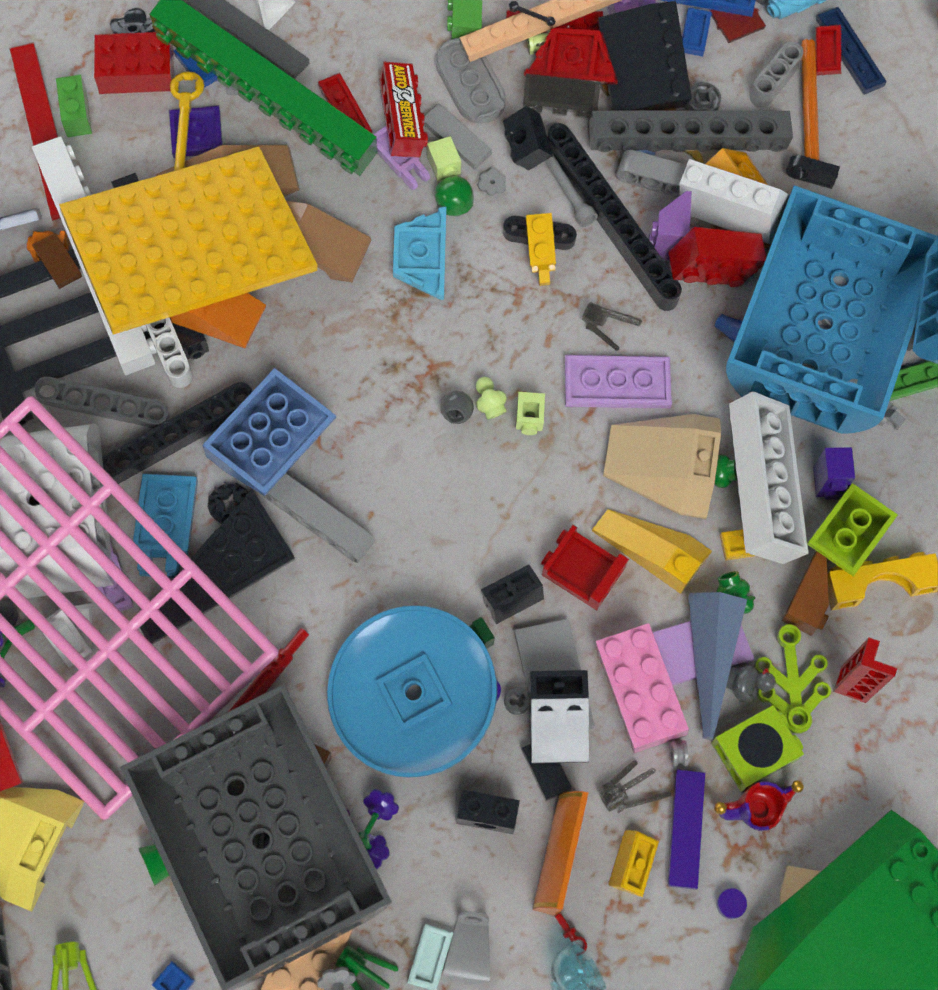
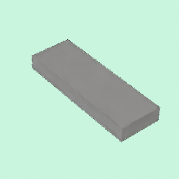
[424,104,492,170]

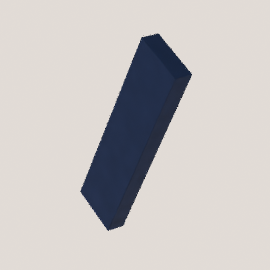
[816,7,887,95]

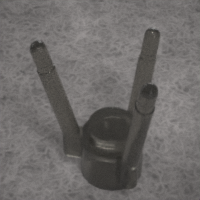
[582,302,642,351]
[598,760,671,813]

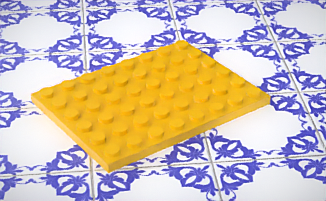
[59,147,318,335]

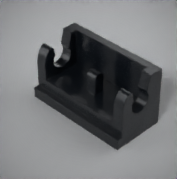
[481,564,544,624]

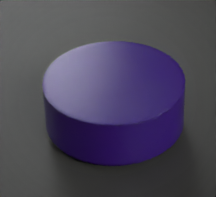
[716,888,747,919]

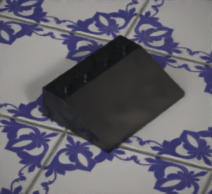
[597,1,692,111]

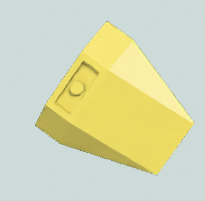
[0,787,84,912]

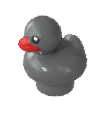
[726,665,776,701]

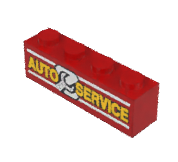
[379,62,428,157]

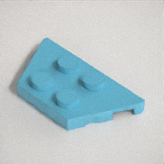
[393,207,446,300]

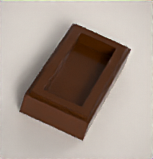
[32,233,82,289]

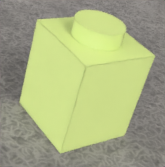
[427,136,461,182]

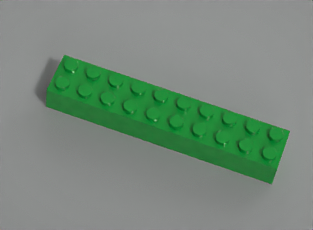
[149,0,377,176]

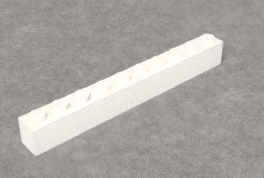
[32,136,157,376]

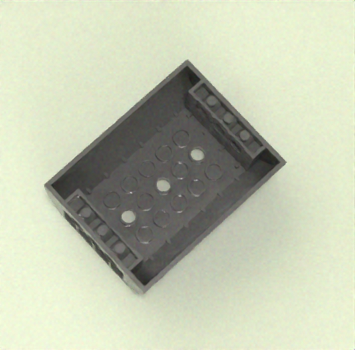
[120,684,392,990]

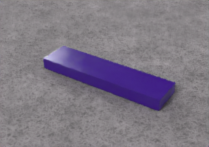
[667,769,705,890]

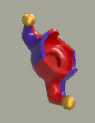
[714,780,804,831]

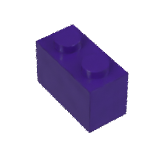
[813,447,855,500]

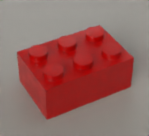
[94,32,174,94]
[669,227,766,287]

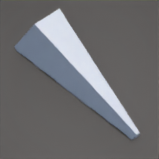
[688,592,747,741]

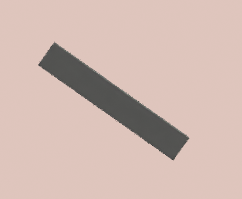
[182,0,310,79]

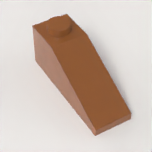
[782,551,829,636]

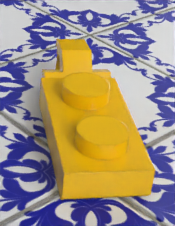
[526,213,556,286]

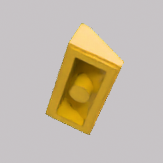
[609,830,659,897]

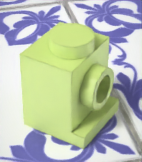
[516,392,545,435]

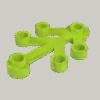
[754,624,831,734]

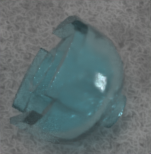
[550,941,606,990]

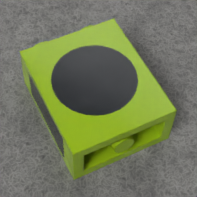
[711,705,804,792]

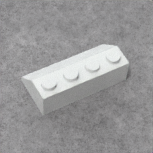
[680,159,790,245]

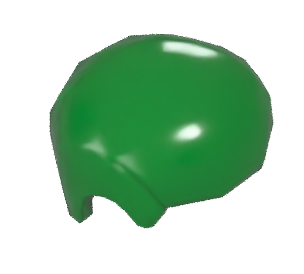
[434,175,474,216]

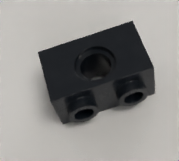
[503,106,553,170]
[456,789,520,835]

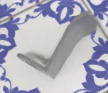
[443,911,490,984]

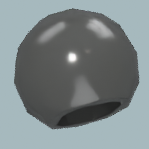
[440,391,474,424]

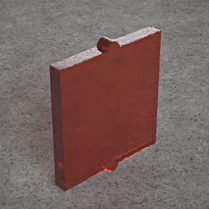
[710,7,766,43]

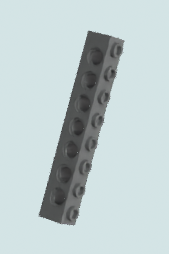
[589,111,793,152]

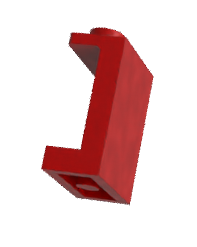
[541,525,629,611]

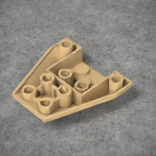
[603,414,721,519]

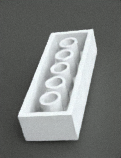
[729,392,809,564]

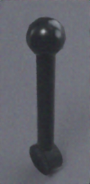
[509,1,556,26]

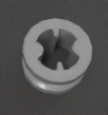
[670,740,688,767]

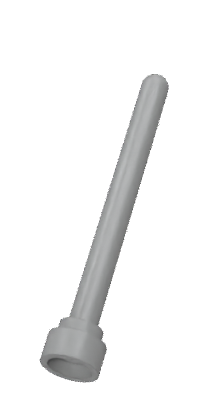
[545,155,598,227]

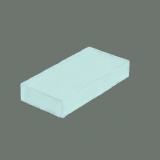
[407,924,453,990]

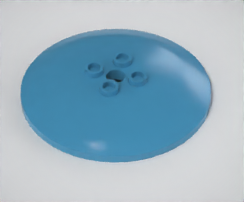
[327,606,497,778]

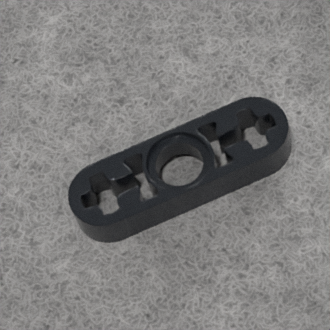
[503,216,577,250]

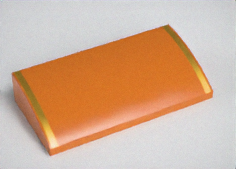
[532,791,589,916]

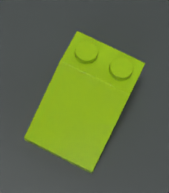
[807,483,898,576]

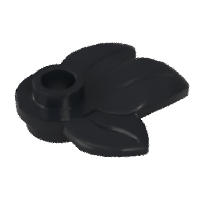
[110,8,155,34]

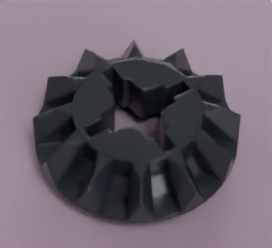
[207,482,248,524]

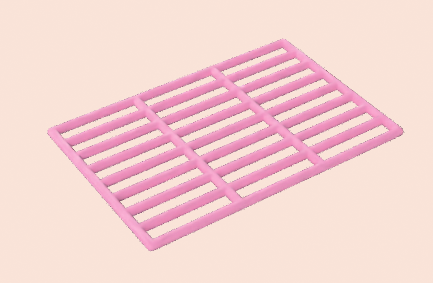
[0,396,278,820]

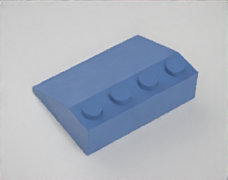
[202,368,336,496]

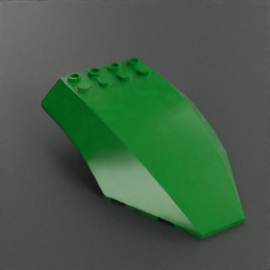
[728,810,938,990]

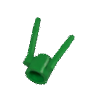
[335,945,399,990]

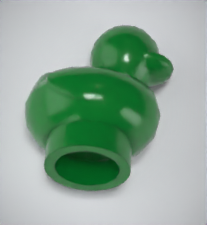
[714,454,738,488]
[716,571,756,614]

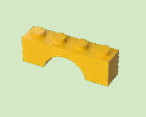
[827,552,938,611]

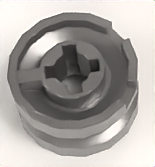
[684,82,721,111]

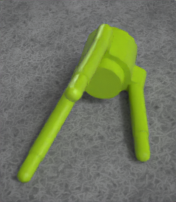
[51,942,97,990]

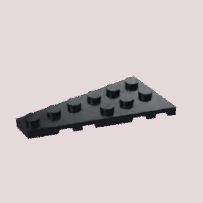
[140,489,295,645]

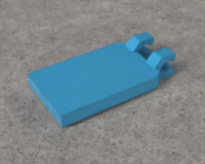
[133,474,198,578]

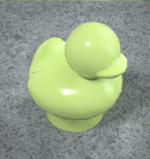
[476,377,507,420]

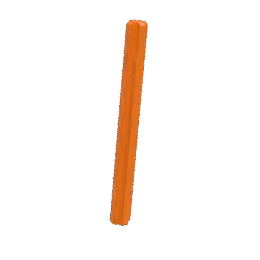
[801,39,820,161]

